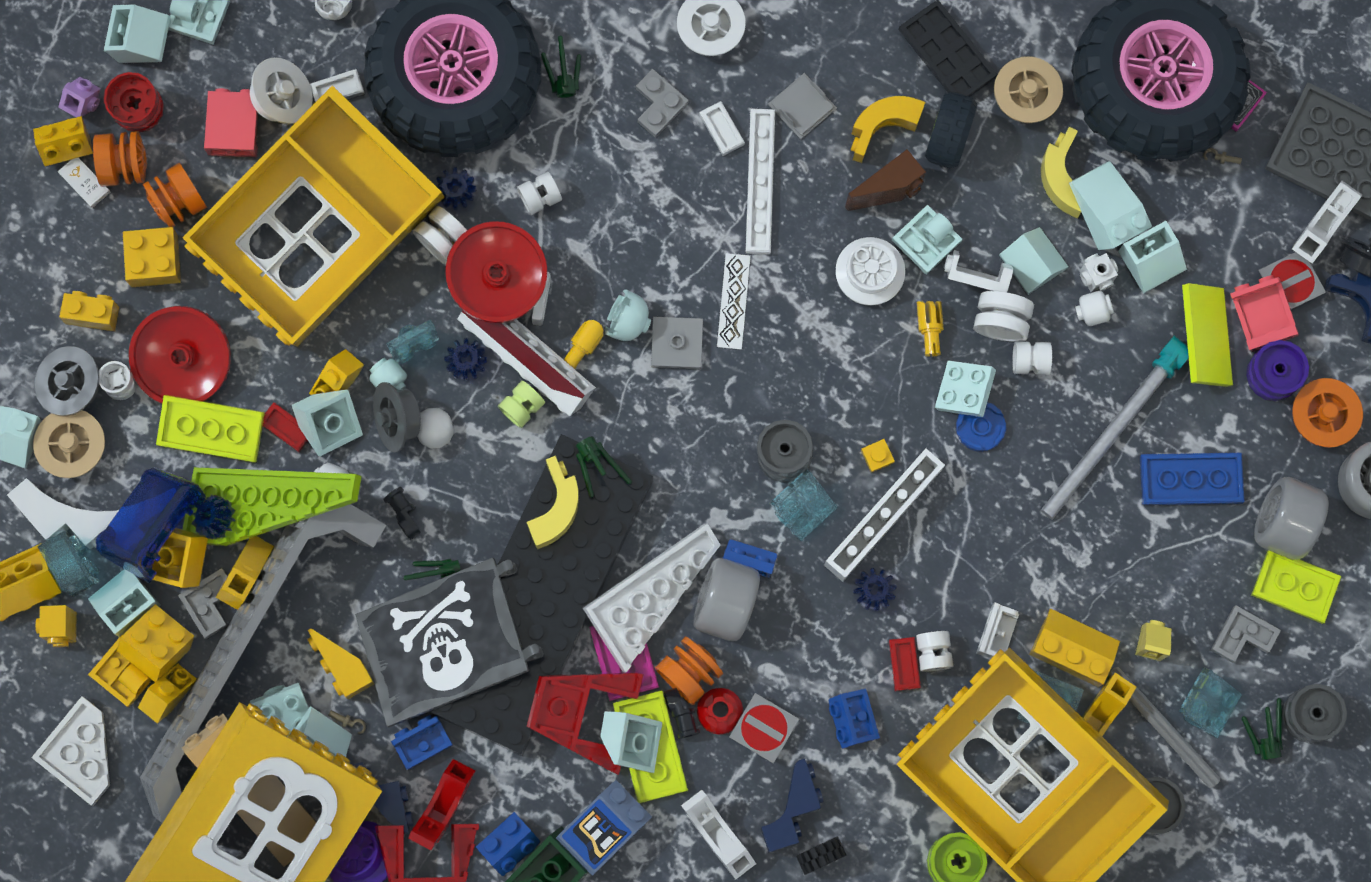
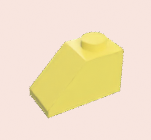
[1135,620,1172,661]

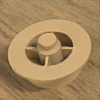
[994,57,1063,123]
[33,410,105,478]

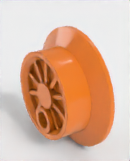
[1292,378,1363,448]

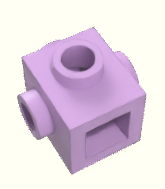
[59,77,101,117]

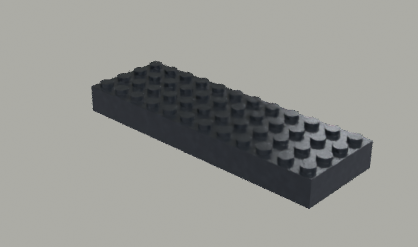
[429,434,653,756]

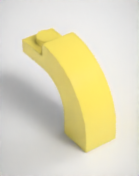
[1041,127,1081,219]
[527,456,579,549]

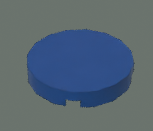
[956,402,1006,452]

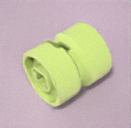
[498,381,545,428]

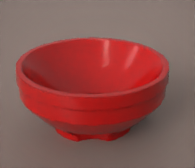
[697,688,743,735]

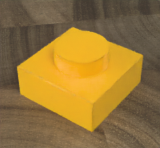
[861,439,895,473]

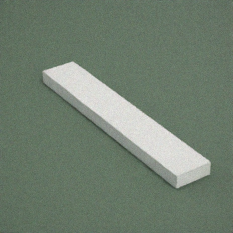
[746,109,775,254]

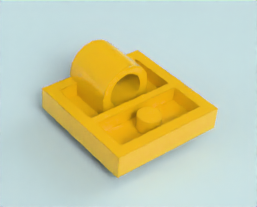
[88,635,152,707]

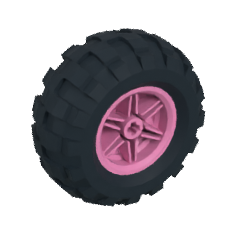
[363,0,541,157]
[1071,0,1251,162]

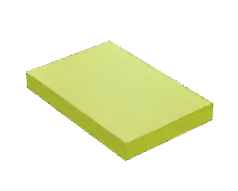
[1251,550,1341,624]

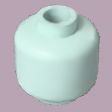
[369,358,407,390]

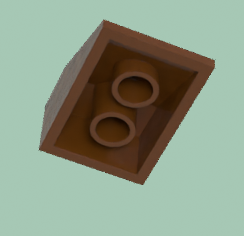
[845,149,926,211]

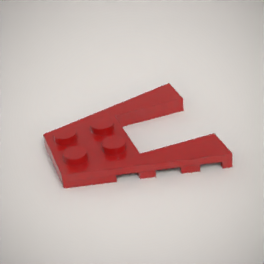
[527,672,644,775]
[375,824,479,882]

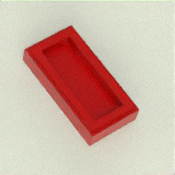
[263,402,308,453]
[889,637,921,691]

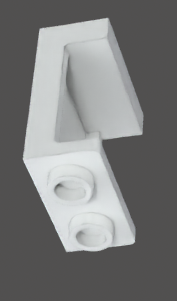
[944,250,1013,292]

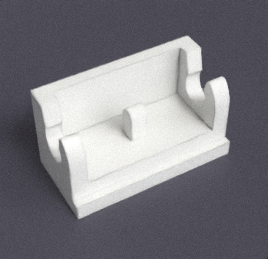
[976,603,1019,659]

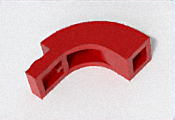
[408,759,476,850]

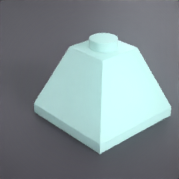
[292,390,363,456]
[0,406,42,469]
[600,711,662,773]

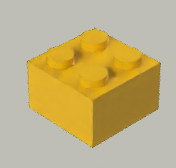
[123,227,181,287]
[139,525,208,588]
[117,604,194,682]

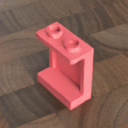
[204,88,258,157]
[1230,275,1299,352]

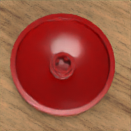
[446,221,547,323]
[129,306,231,403]

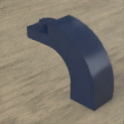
[1324,272,1371,344]

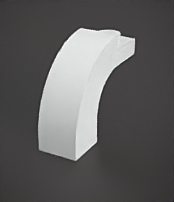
[1292,181,1362,263]
[681,790,756,880]

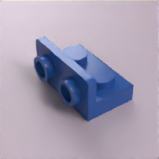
[723,540,777,578]
[828,689,880,748]

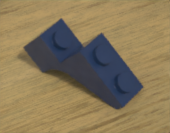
[761,758,824,853]
[352,762,414,835]

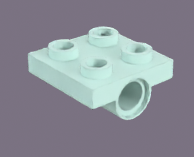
[168,0,231,45]
[892,205,962,275]
[935,361,996,417]
[250,683,309,731]

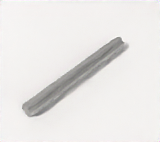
[1108,667,1220,788]

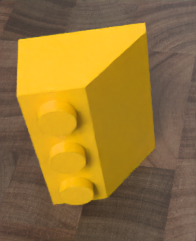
[0,543,62,622]
[1029,608,1120,688]

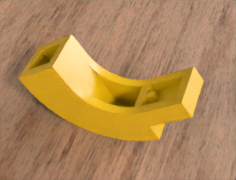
[851,96,925,163]
[1082,673,1137,736]

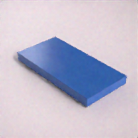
[1140,453,1245,505]

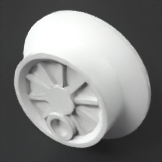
[677,0,745,56]
[250,58,313,124]
[836,237,905,305]

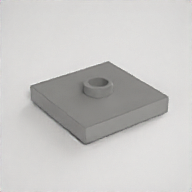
[651,317,703,369]

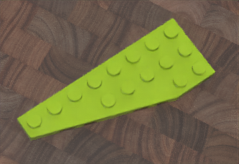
[182,467,362,546]

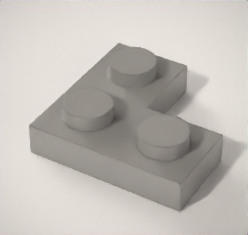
[636,69,689,138]
[178,568,228,639]
[1210,605,1281,663]

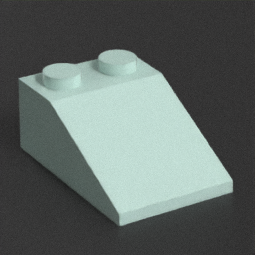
[1069,161,1152,250]

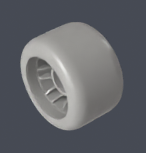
[1338,442,1371,519]
[1254,477,1329,560]
[693,558,760,641]

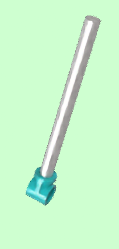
[1041,335,1189,520]

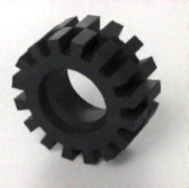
[796,836,847,875]

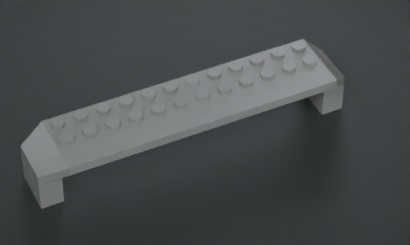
[140,504,386,823]

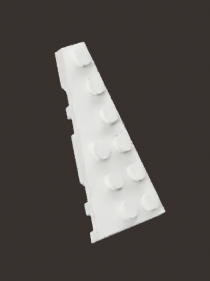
[583,524,720,673]

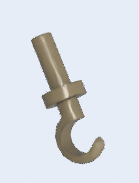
[1203,148,1242,164]
[328,710,366,734]

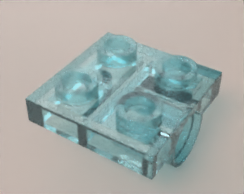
[386,319,439,363]
[769,470,838,541]
[1179,667,1242,738]

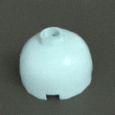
[605,290,651,341]

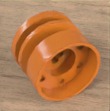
[93,131,147,187]
[143,163,207,227]
[655,636,724,705]

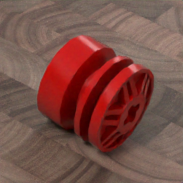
[104,72,164,133]

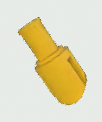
[917,301,944,357]
[564,320,603,369]

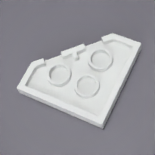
[32,696,110,806]

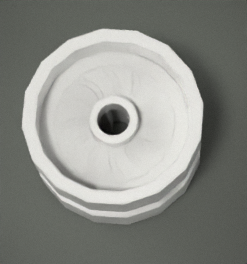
[412,206,467,266]
[973,291,1034,342]

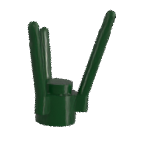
[541,35,581,98]
[576,436,632,498]
[403,559,461,580]
[1242,698,1283,760]

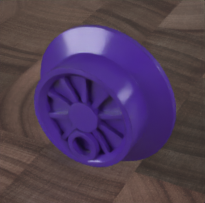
[329,821,387,882]

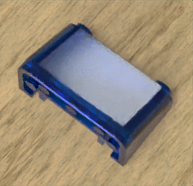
[96,467,209,584]

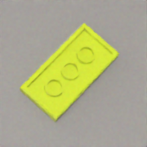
[1182,283,1233,387]
[156,395,265,462]
[613,691,688,803]

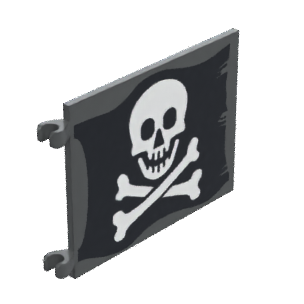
[355,558,543,727]

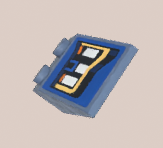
[556,780,652,876]

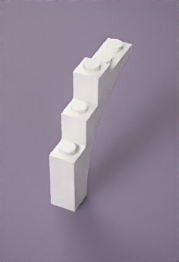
[7,478,181,555]

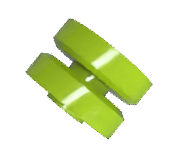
[926,832,987,882]

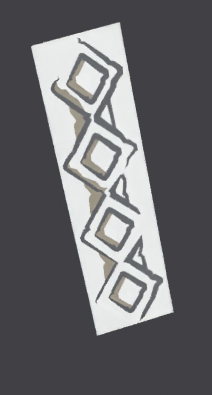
[717,253,750,349]

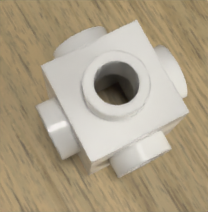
[1080,253,1118,293]

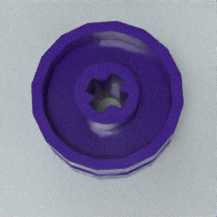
[1246,340,1309,401]

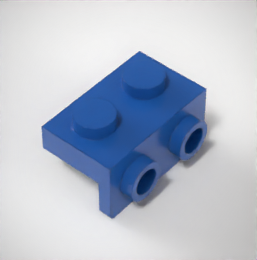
[391,715,453,770]
[476,812,540,876]

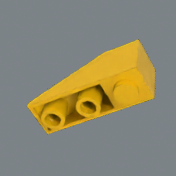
[215,536,274,610]
[307,629,375,699]

